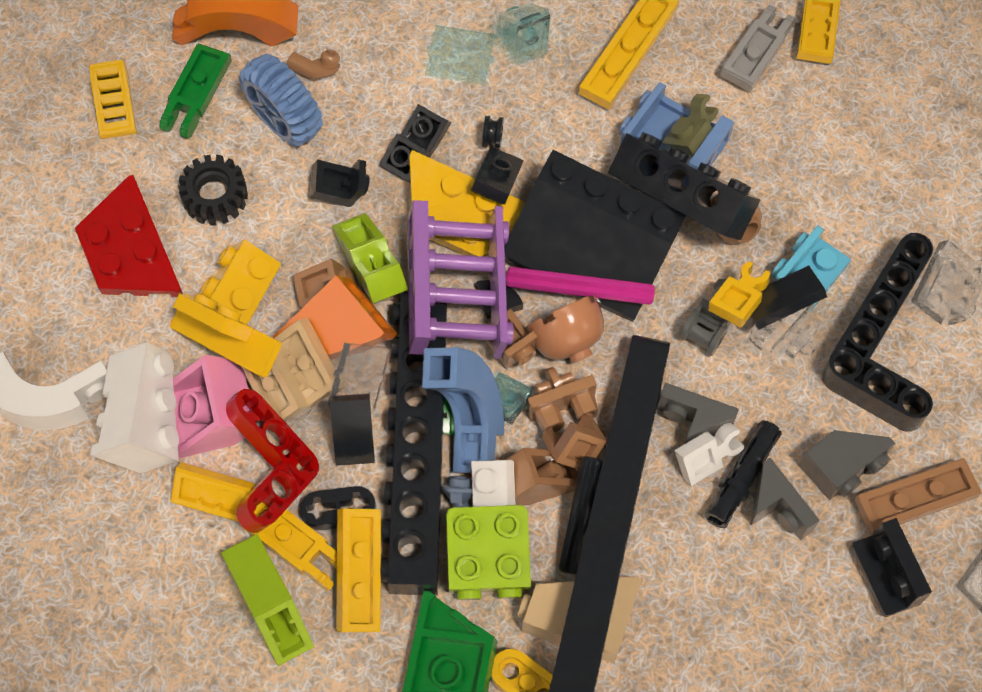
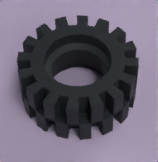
[178,154,248,226]

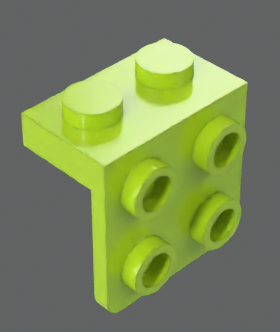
[446,505,531,600]

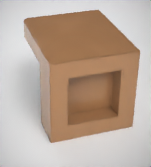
[541,414,607,469]

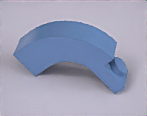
[422,347,504,473]

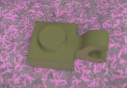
[662,94,719,156]

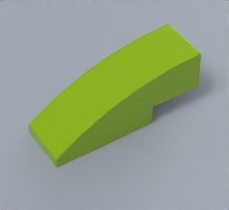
[332,213,408,304]

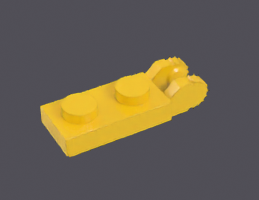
[240,502,337,592]

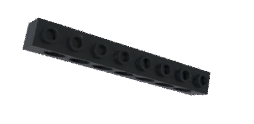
[381,290,447,595]

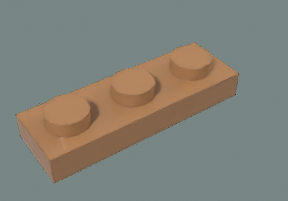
[854,458,982,535]

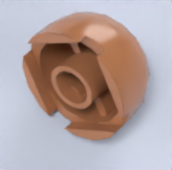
[525,295,604,364]

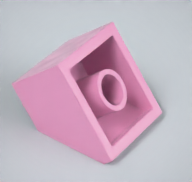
[173,355,249,459]

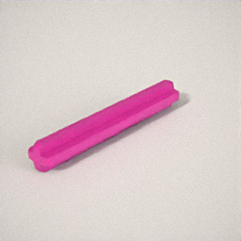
[506,267,655,305]

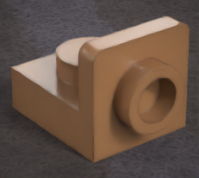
[294,258,357,309]

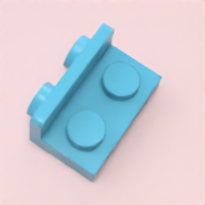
[771,225,851,317]

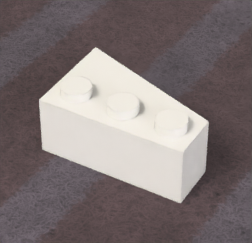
[90,342,179,473]

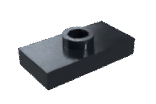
[471,146,524,205]

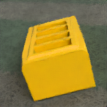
[89,60,137,139]

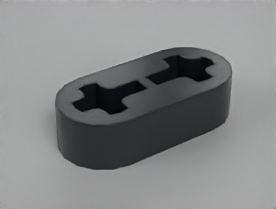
[300,486,376,531]

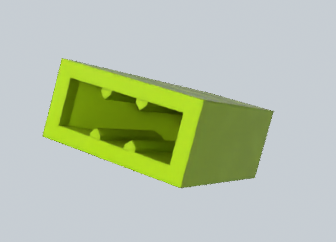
[221,534,314,666]

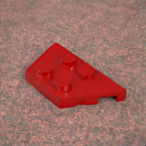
[75,174,183,297]

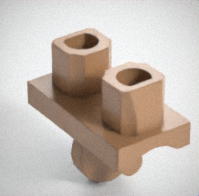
[526,367,598,432]

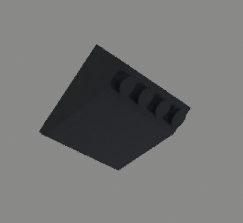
[504,150,686,322]

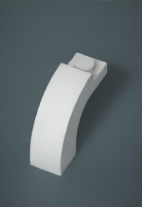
[0,352,107,430]

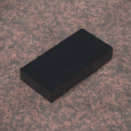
[750,265,827,330]

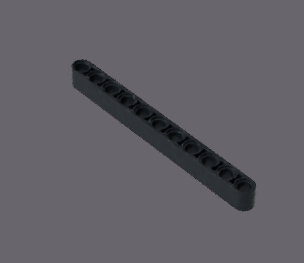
[549,335,670,692]

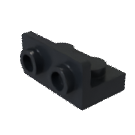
[851,518,932,617]

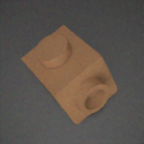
[485,309,538,369]

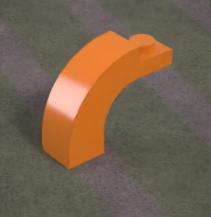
[172,0,299,46]

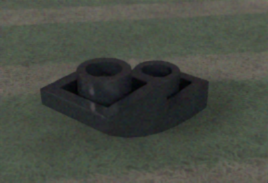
[379,104,451,182]
[330,393,375,466]

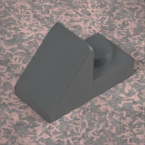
[656,382,739,444]
[751,458,820,540]

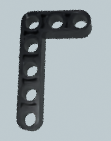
[822,233,933,432]

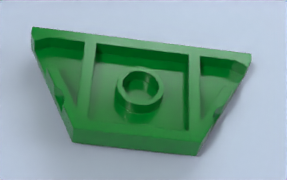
[402,591,498,692]

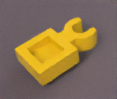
[708,261,770,328]

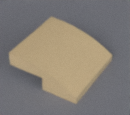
[241,318,344,421]

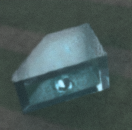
[499,3,550,66]

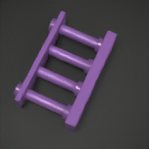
[407,200,514,359]

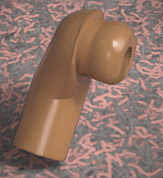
[287,49,340,80]

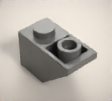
[799,430,895,500]

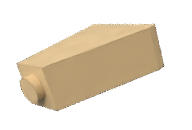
[517,576,642,664]

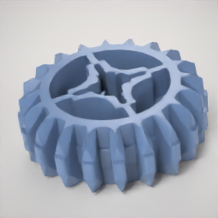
[239,53,323,147]

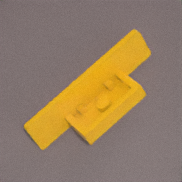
[170,293,282,378]

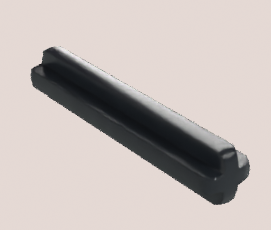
[559,456,602,574]

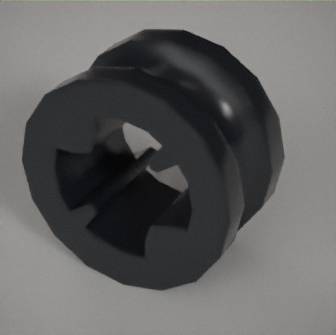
[482,115,504,149]

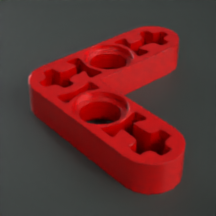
[226,389,319,533]

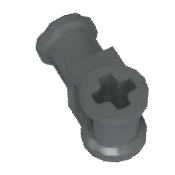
[678,279,731,356]

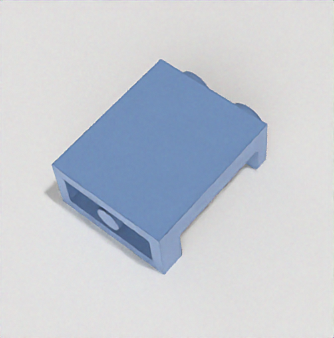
[619,82,734,187]

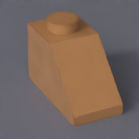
[506,448,579,505]

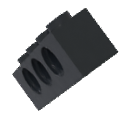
[608,132,761,240]

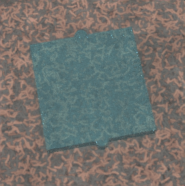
[425,25,496,85]

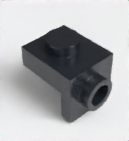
[310,159,370,207]

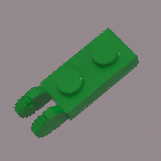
[159,43,232,139]

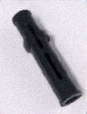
[704,420,782,529]

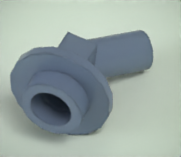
[441,476,473,508]

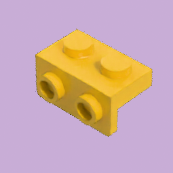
[199,239,281,325]

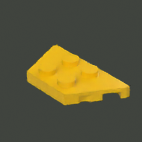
[409,150,525,256]

